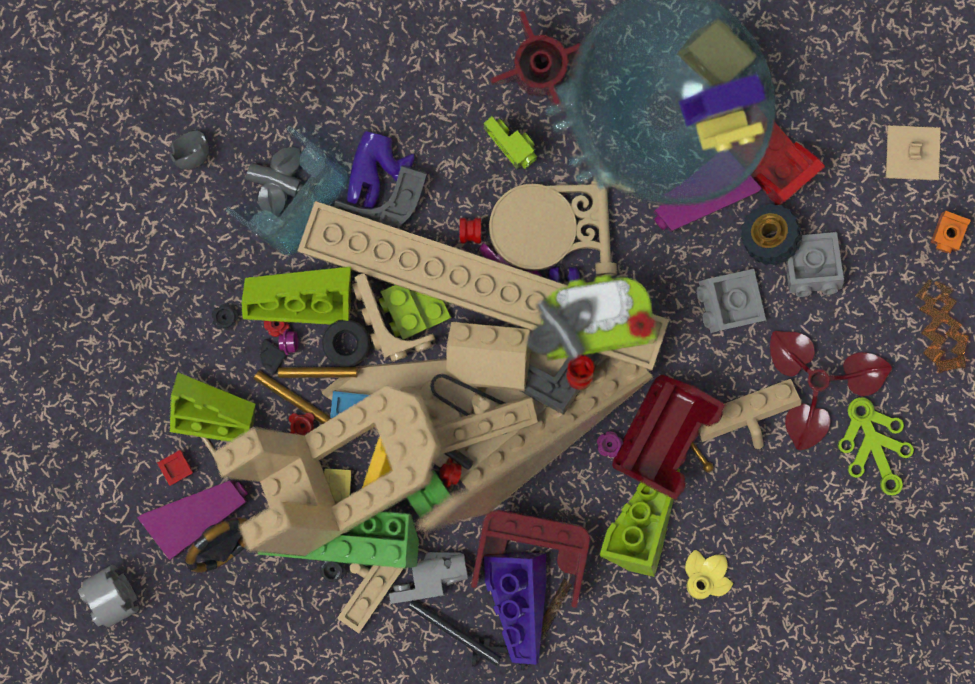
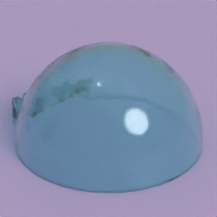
[546,0,775,206]

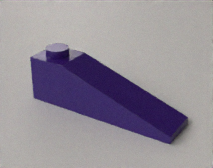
[484,552,547,665]

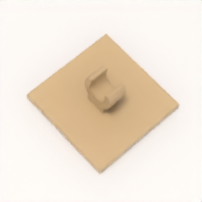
[886,126,941,180]

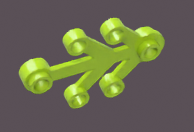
[838,398,914,495]

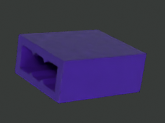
[678,74,766,127]

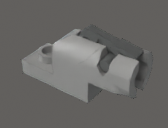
[389,552,468,604]

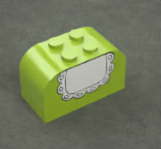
[541,275,656,361]

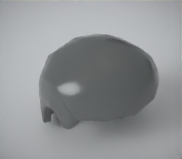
[170,130,210,170]

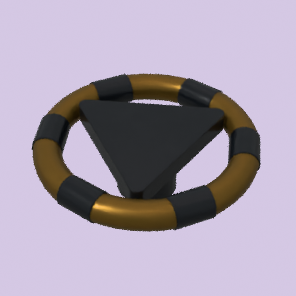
[185,518,249,573]

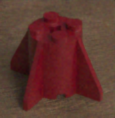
[490,11,592,114]

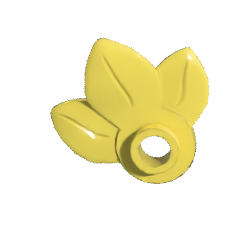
[685,550,733,599]

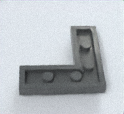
[520,353,603,415]

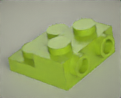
[484,117,537,169]
[378,285,451,340]

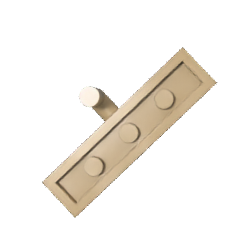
[699,379,801,449]
[434,395,538,455]
[337,544,419,633]

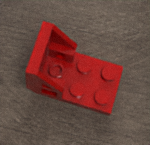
[728,104,825,206]

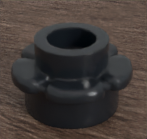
[212,304,238,330]
[320,561,346,582]

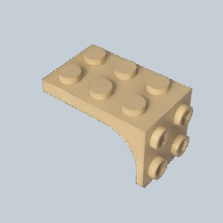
[352,273,436,362]

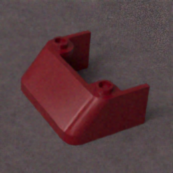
[471,509,590,608]

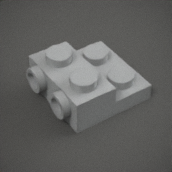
[786,232,844,297]
[697,269,766,333]

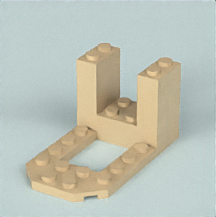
[213,386,441,556]

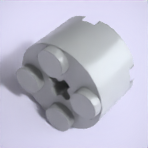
[78,565,139,627]

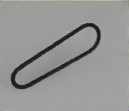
[430,374,507,435]

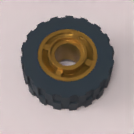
[741,204,802,265]

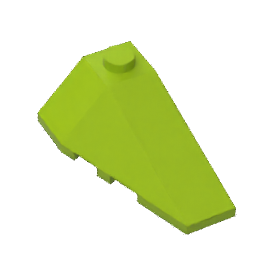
[600,469,680,577]

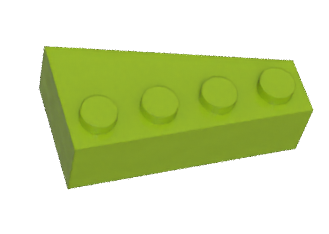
[242,267,351,325]

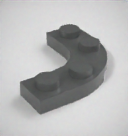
[334,165,427,228]

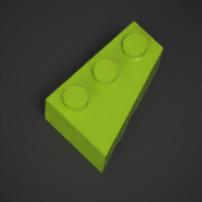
[170,373,255,442]

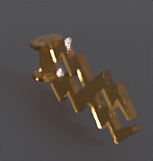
[915,280,969,374]

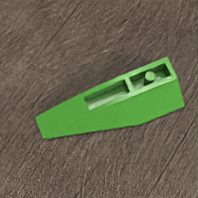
[258,512,419,568]

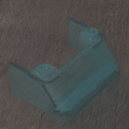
[225,126,350,256]

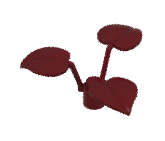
[770,331,892,451]

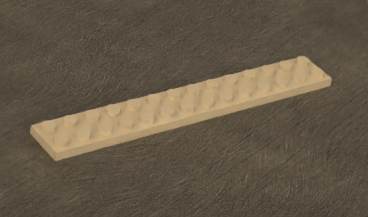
[298,201,669,371]

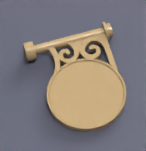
[489,175,617,277]

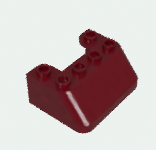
[612,375,726,500]

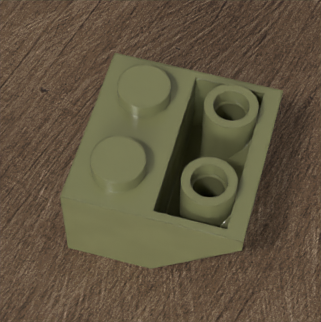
[676,19,756,87]

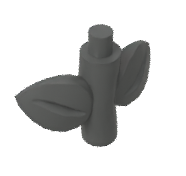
[246,147,310,218]
[527,299,592,361]

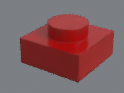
[157,450,194,486]

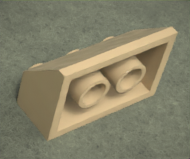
[446,322,532,391]

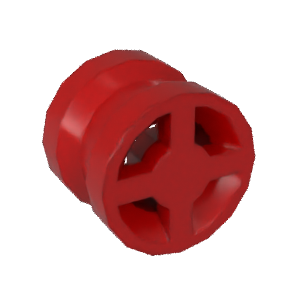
[460,217,481,244]

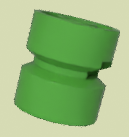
[407,469,451,518]

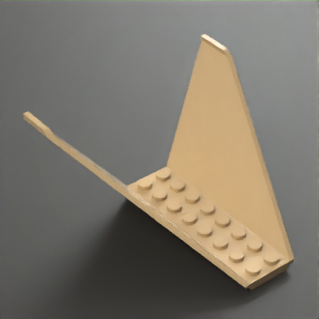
[321,351,653,530]

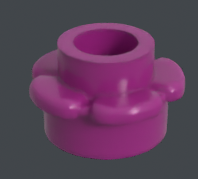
[278,329,298,355]
[597,431,623,458]

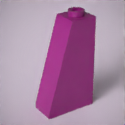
[653,149,762,232]
[137,480,248,560]

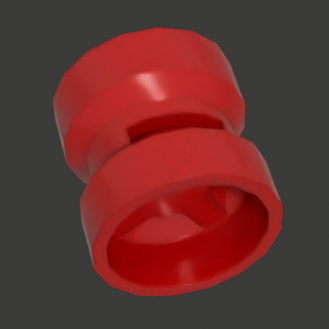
[566,355,594,390]

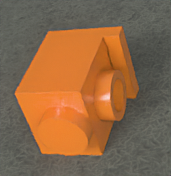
[931,211,971,254]

